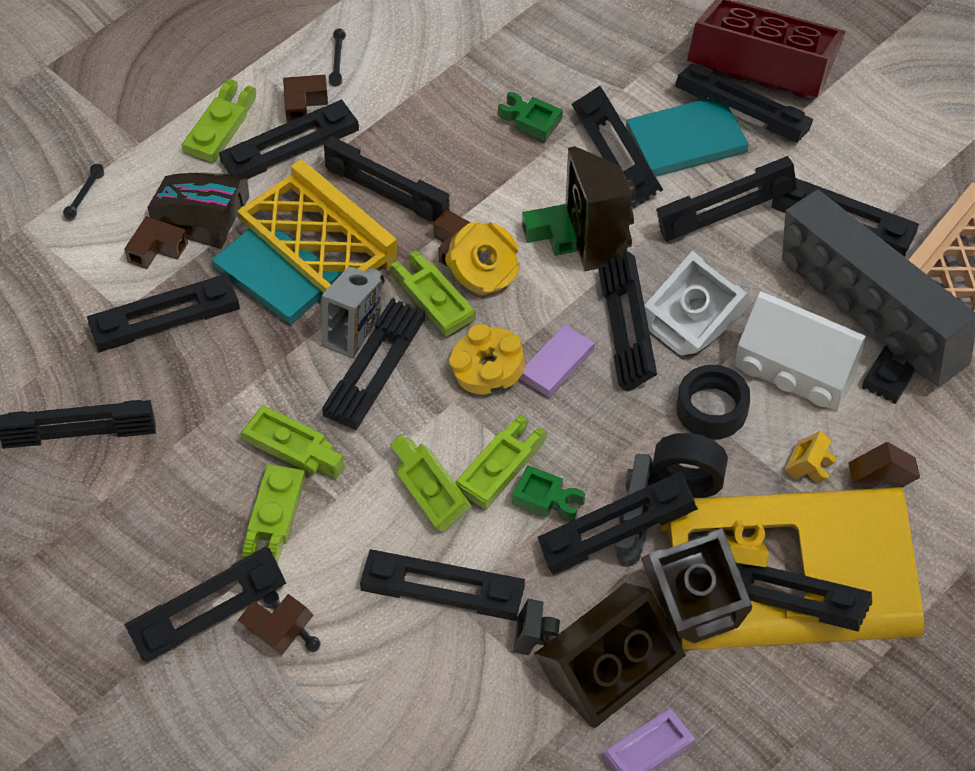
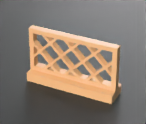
[909,182,975,312]

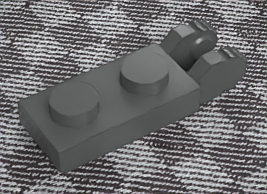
[614,454,655,566]

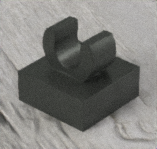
[513,598,560,655]

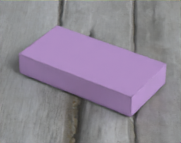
[519,324,595,398]
[603,708,695,771]

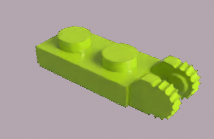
[181,79,257,163]
[389,250,476,337]
[455,415,548,510]
[242,464,306,564]

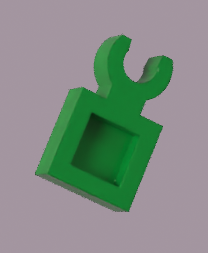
[498,92,563,142]
[511,465,585,521]

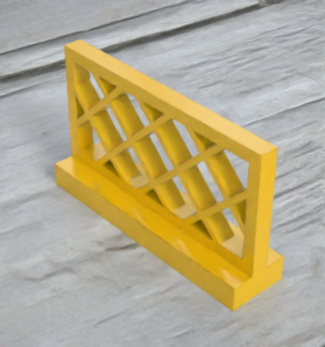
[237,159,397,293]

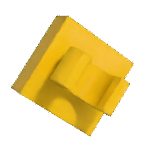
[784,431,837,482]
[725,520,769,567]

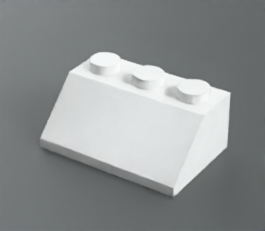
[734,291,865,412]

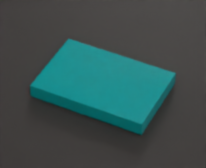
[626,98,749,176]
[212,217,340,325]

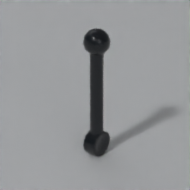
[329,28,346,87]
[63,164,104,220]
[263,591,321,652]

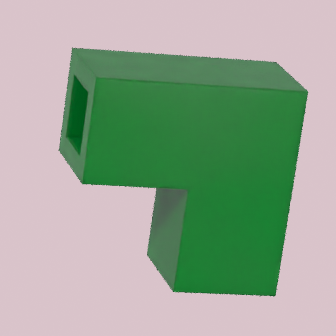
[522,204,577,256]

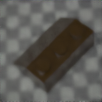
[565,146,636,272]
[534,583,686,728]

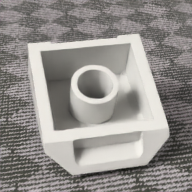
[644,251,752,356]

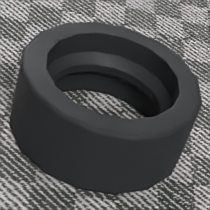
[677,365,750,439]
[651,433,728,498]

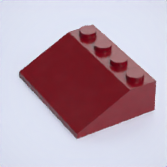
[687,0,846,98]

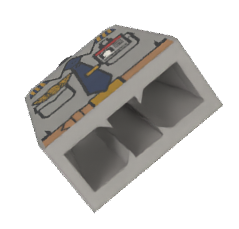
[321,267,385,358]

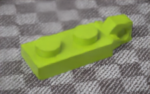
[240,405,345,479]
[390,434,472,532]

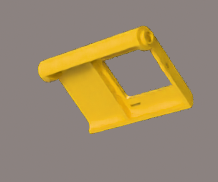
[659,487,924,650]

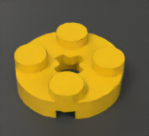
[445,221,520,296]
[449,324,526,395]

